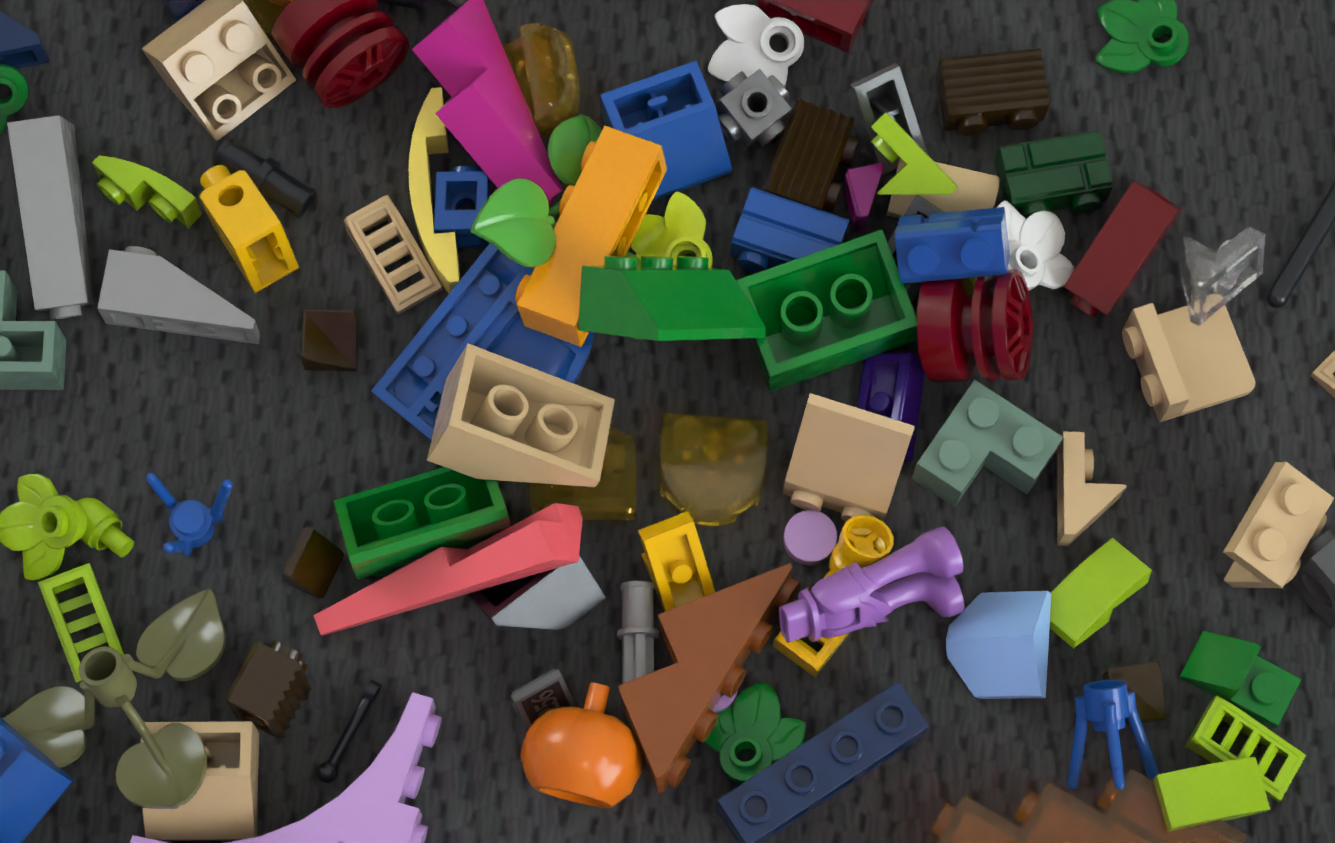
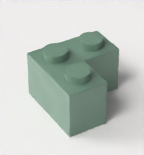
[0,271,67,390]
[911,379,1064,507]

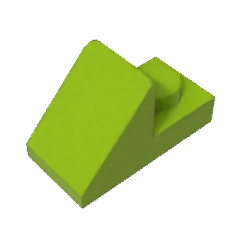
[871,112,958,195]

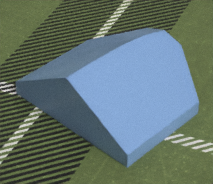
[946,591,1052,699]

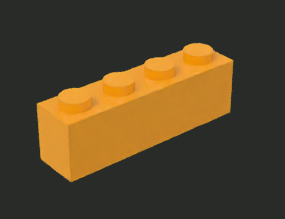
[515,125,667,347]

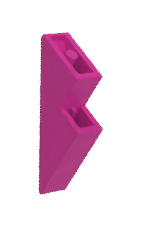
[412,0,563,205]

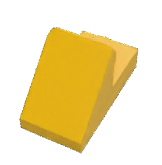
[638,511,715,612]

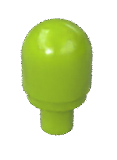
[77,497,134,558]

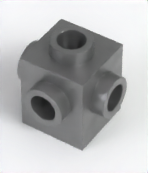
[715,69,792,150]

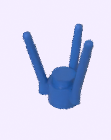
[146,473,233,556]
[1068,680,1159,793]

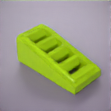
[38,563,124,683]
[1185,695,1306,802]

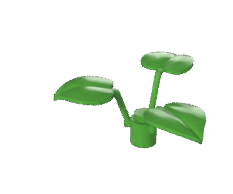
[470,114,645,341]

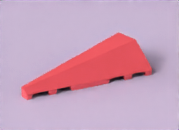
[313,503,583,635]

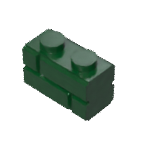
[994,130,1113,219]

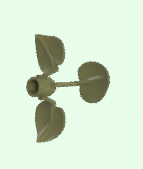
[2,589,226,809]

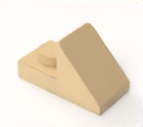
[1056,431,1127,546]

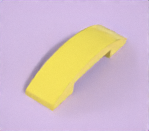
[408,87,460,294]

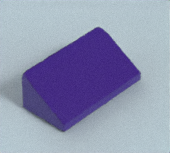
[857,352,925,462]

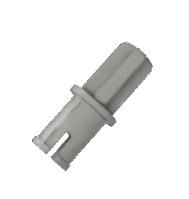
[617,581,659,684]

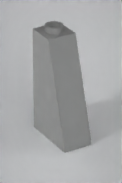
[7,115,94,320]

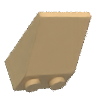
[427,343,615,487]
[782,393,915,522]

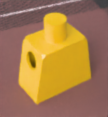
[199,165,299,293]

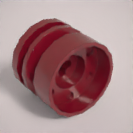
[271,0,410,109]
[917,269,1033,382]

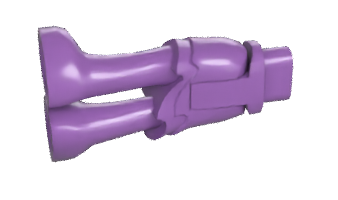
[779,527,965,643]

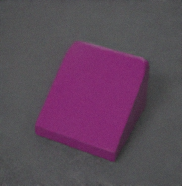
[843,163,884,234]

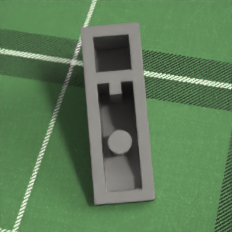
[97,246,261,344]

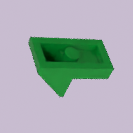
[1179,631,1301,729]

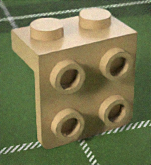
[1122,297,1255,423]
[1223,462,1334,588]

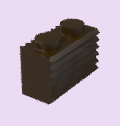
[936,48,1050,136]
[762,99,860,212]
[224,640,312,739]

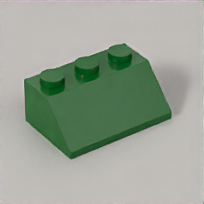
[736,230,917,392]
[578,256,766,341]
[334,467,510,580]

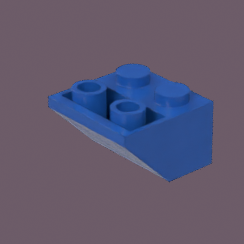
[600,61,732,201]

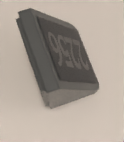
[511,668,576,730]

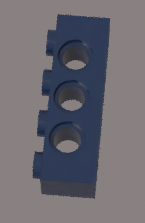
[715,681,929,843]

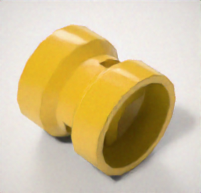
[829,515,894,574]

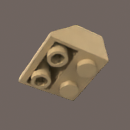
[142,0,296,141]
[141,721,260,841]

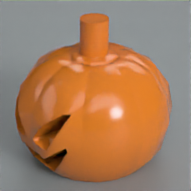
[521,683,643,808]

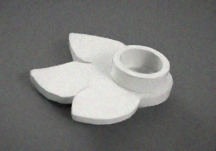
[708,4,804,103]
[996,201,1075,290]

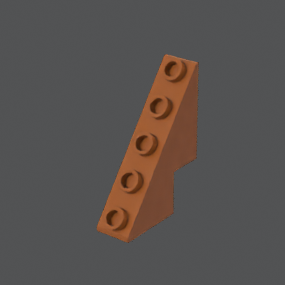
[617,563,801,794]

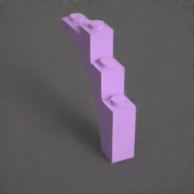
[130,692,442,843]

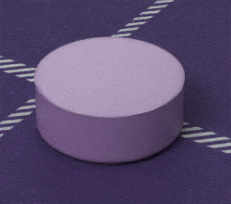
[783,510,837,566]

